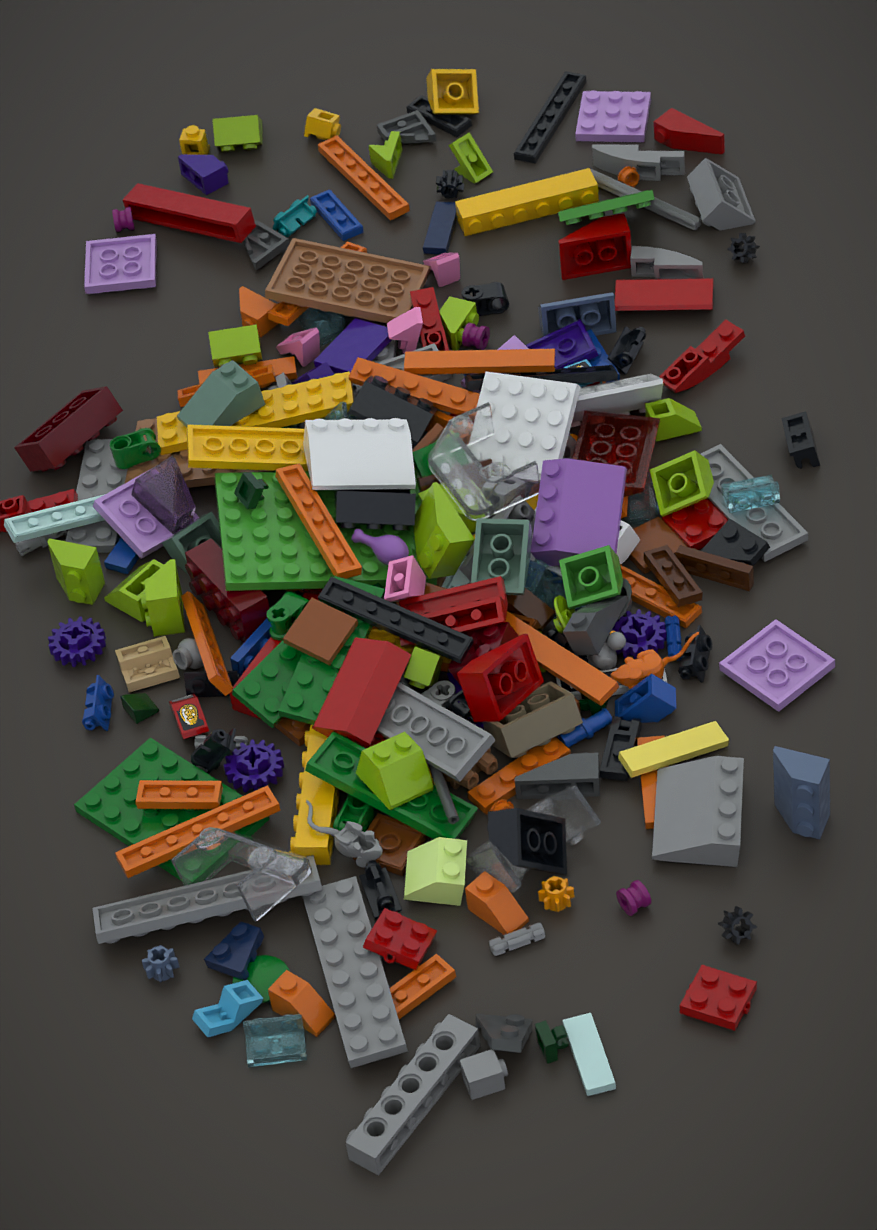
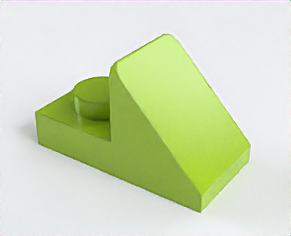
[369,131,402,179]
[448,132,493,184]

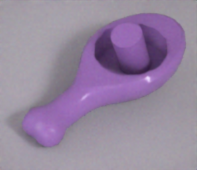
[351,528,409,565]

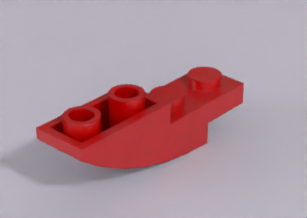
[410,287,449,351]
[659,319,745,393]
[0,489,78,532]

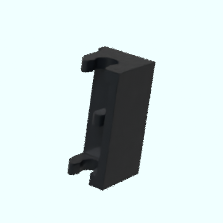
[781,411,820,469]

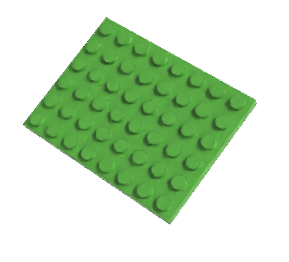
[215,469,437,591]

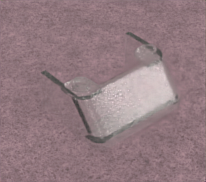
[428,402,540,521]
[466,785,602,893]
[171,827,312,921]

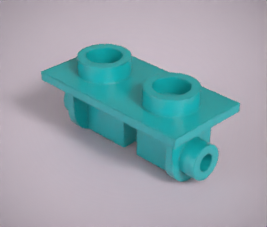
[272,195,317,237]

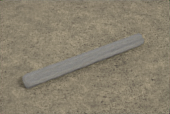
[590,169,701,230]

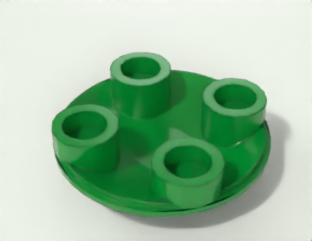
[233,955,289,1003]

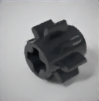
[436,170,464,198]
[728,233,760,263]
[718,906,757,944]

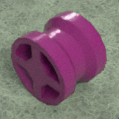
[112,207,135,232]
[462,322,490,350]
[616,880,652,916]

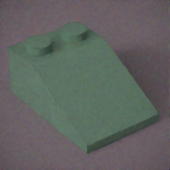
[177,360,265,427]
[471,518,532,595]

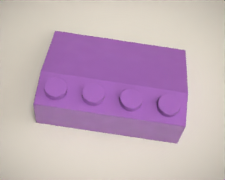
[531,458,627,567]

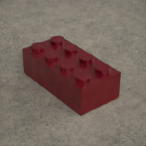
[14,386,123,472]
[185,538,269,643]

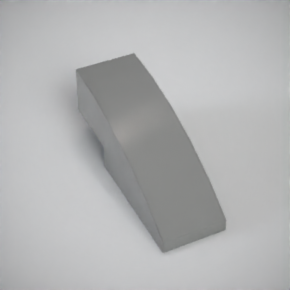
[631,246,703,279]

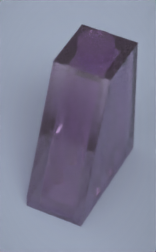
[131,456,196,534]

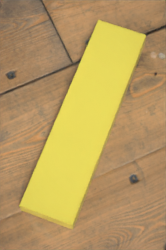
[618,721,729,778]

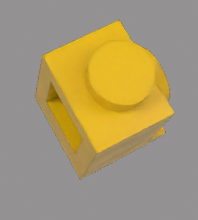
[304,108,341,140]
[179,125,210,155]

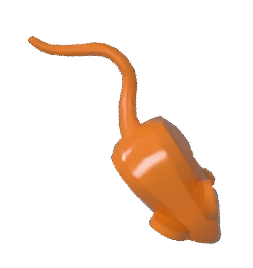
[611,632,699,689]

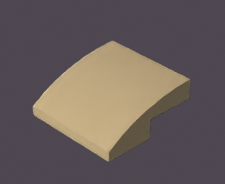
[115,636,180,693]

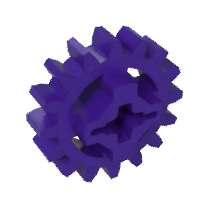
[609,609,667,659]
[48,617,106,667]
[224,740,285,793]

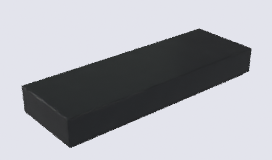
[406,95,472,137]

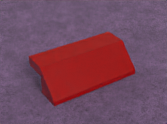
[615,278,714,311]
[399,576,508,647]
[312,637,412,748]

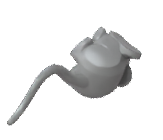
[306,800,383,867]

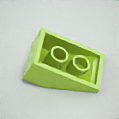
[414,482,475,579]

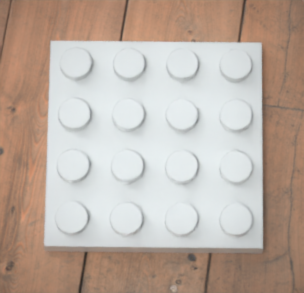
[466,372,581,482]

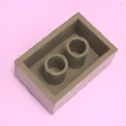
[482,681,583,758]

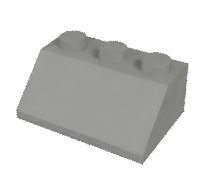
[687,158,755,230]

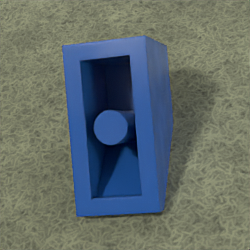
[615,673,676,723]

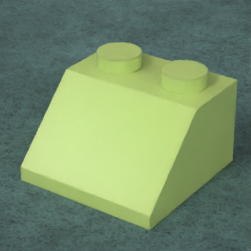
[404,837,467,906]

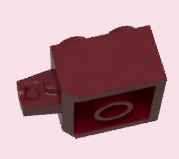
[448,622,518,686]

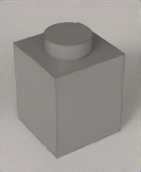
[459,1050,508,1100]

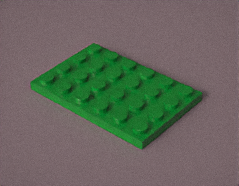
[74,737,270,885]

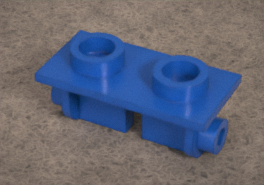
[82,675,114,731]

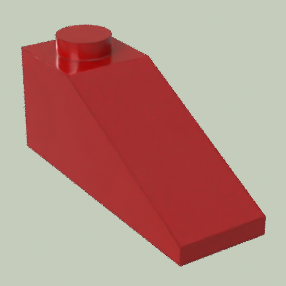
[653,108,725,155]

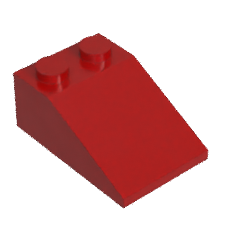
[558,213,631,280]
[457,634,544,722]

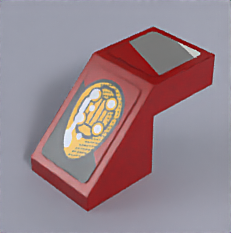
[169,694,209,739]

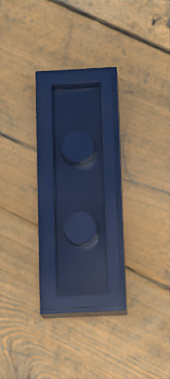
[423,202,457,254]

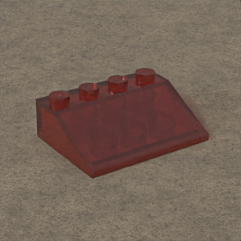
[572,411,660,497]

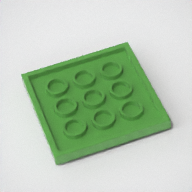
[558,189,655,225]

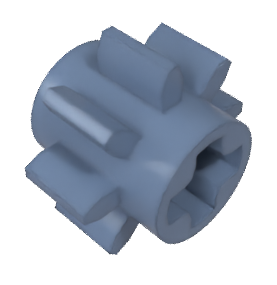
[142,945,179,982]

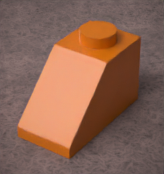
[239,286,279,338]
[465,871,529,935]
[268,970,335,1037]

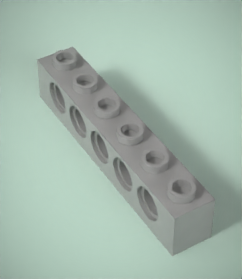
[346,1014,481,1175]

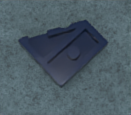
[204,922,264,981]

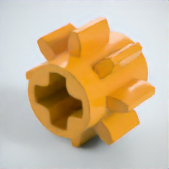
[538,876,575,912]

